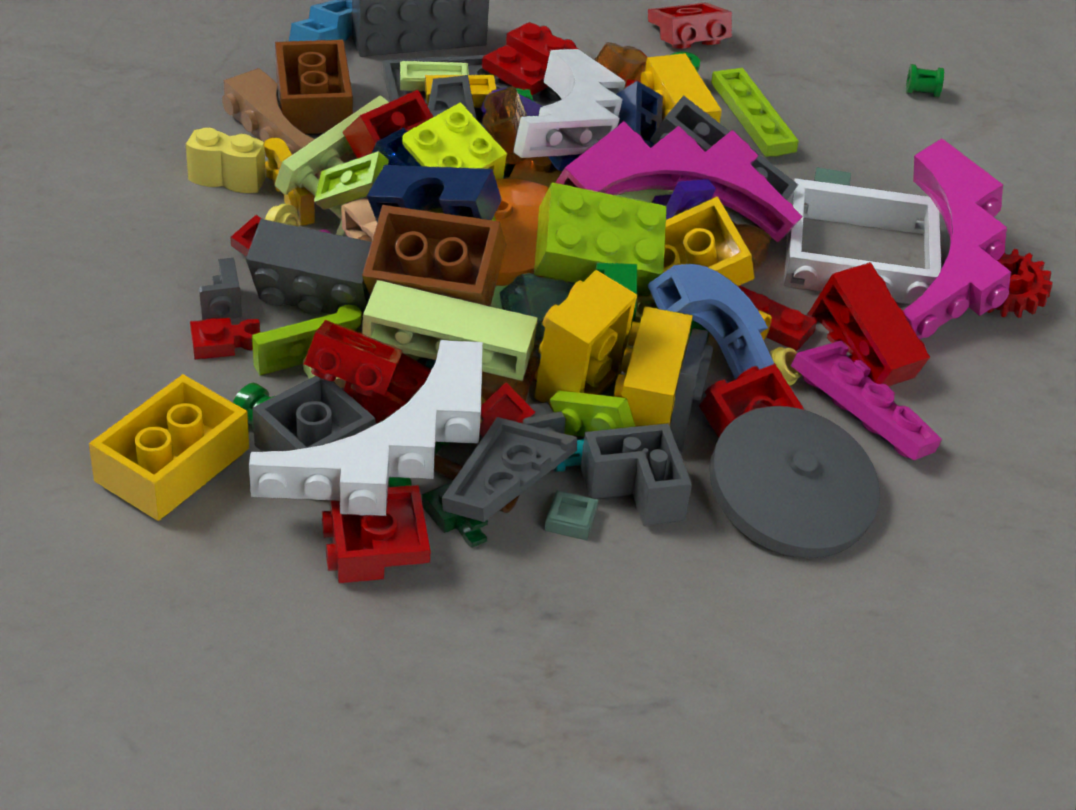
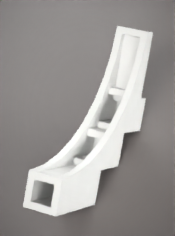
[249,340,483,516]

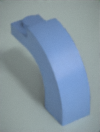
[647,264,774,380]

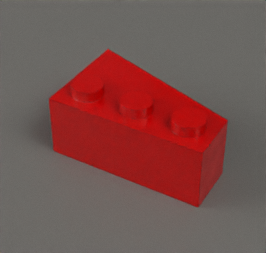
[807,262,930,387]

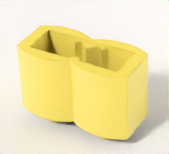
[186,128,266,193]

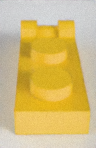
[264,138,315,226]

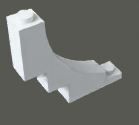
[513,49,626,158]

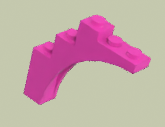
[556,122,803,242]
[903,138,1011,339]

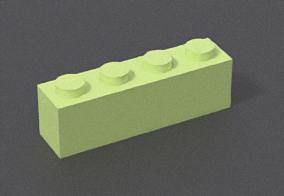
[362,280,538,381]

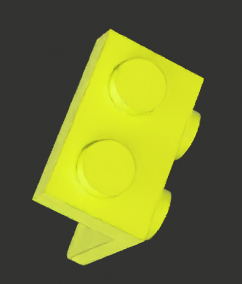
[402,102,507,179]

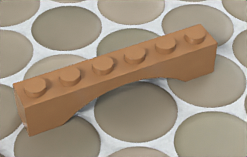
[222,68,360,204]

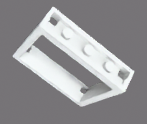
[784,178,941,304]

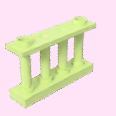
[275,95,421,237]

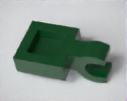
[422,482,488,548]

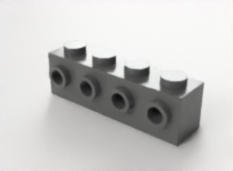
[650,95,798,200]

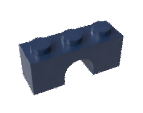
[367,165,502,222]

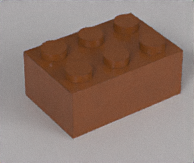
[275,40,353,135]
[362,205,506,307]

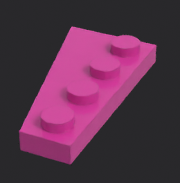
[791,341,942,461]

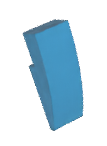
[289,0,352,41]

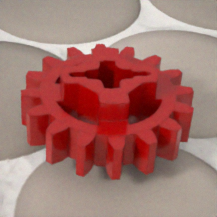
[987,249,1053,318]

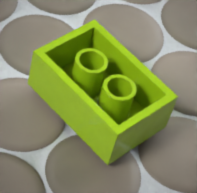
[534,182,667,297]

